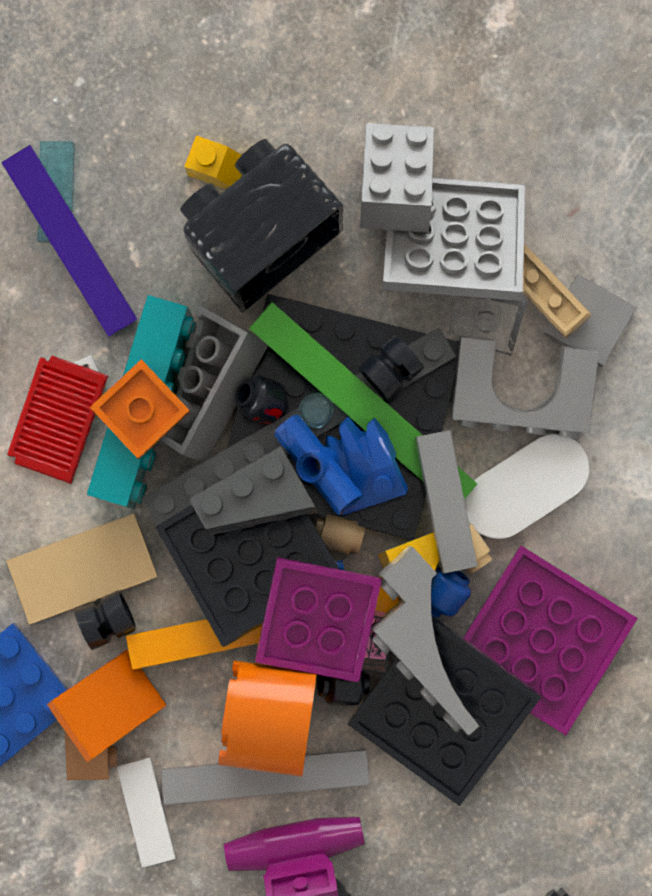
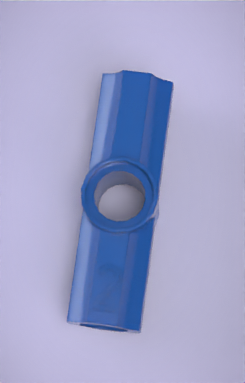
[274,415,362,515]

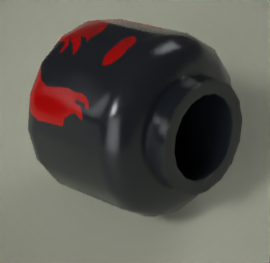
[235,375,288,424]

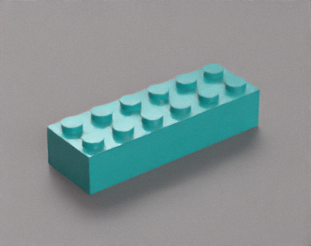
[87,295,196,509]

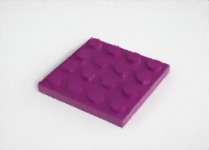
[463,545,638,735]

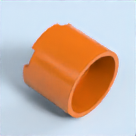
[218,660,317,777]

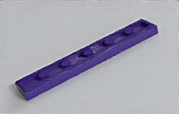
[1,145,138,337]

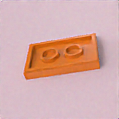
[47,649,167,762]

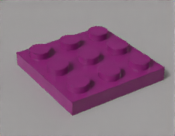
[255,557,382,682]

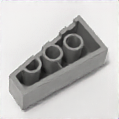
[160,305,268,462]

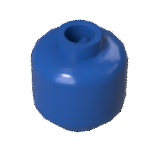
[431,567,471,618]

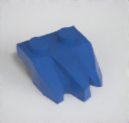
[325,416,408,515]

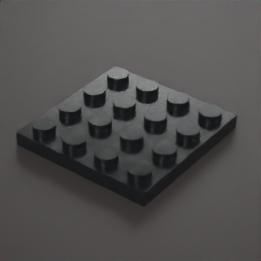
[155,505,340,647]
[348,615,541,806]

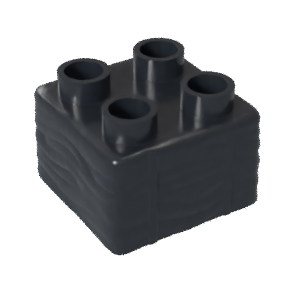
[180,139,344,313]

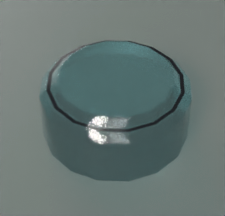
[299,393,333,428]

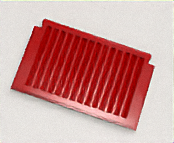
[7,355,109,484]

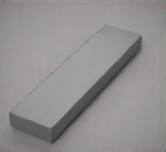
[415,430,478,573]

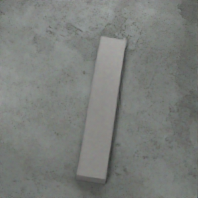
[161,749,370,805]

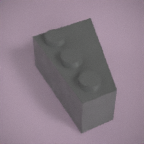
[189,446,319,535]

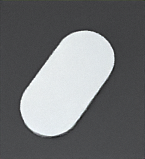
[465,434,589,539]

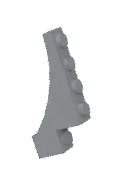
[371,546,479,735]

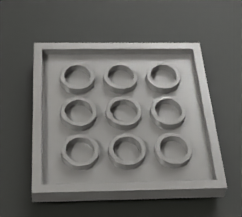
[382,178,525,301]

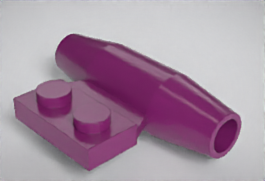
[224,817,365,896]

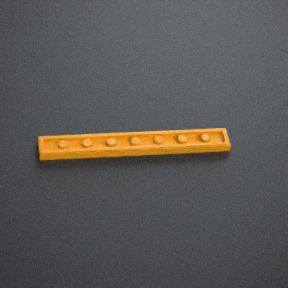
[126,582,399,670]

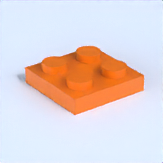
[90,359,191,459]

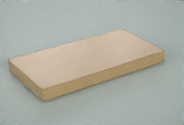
[6,513,158,625]

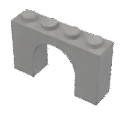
[451,335,599,438]

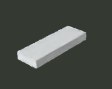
[117,757,176,868]

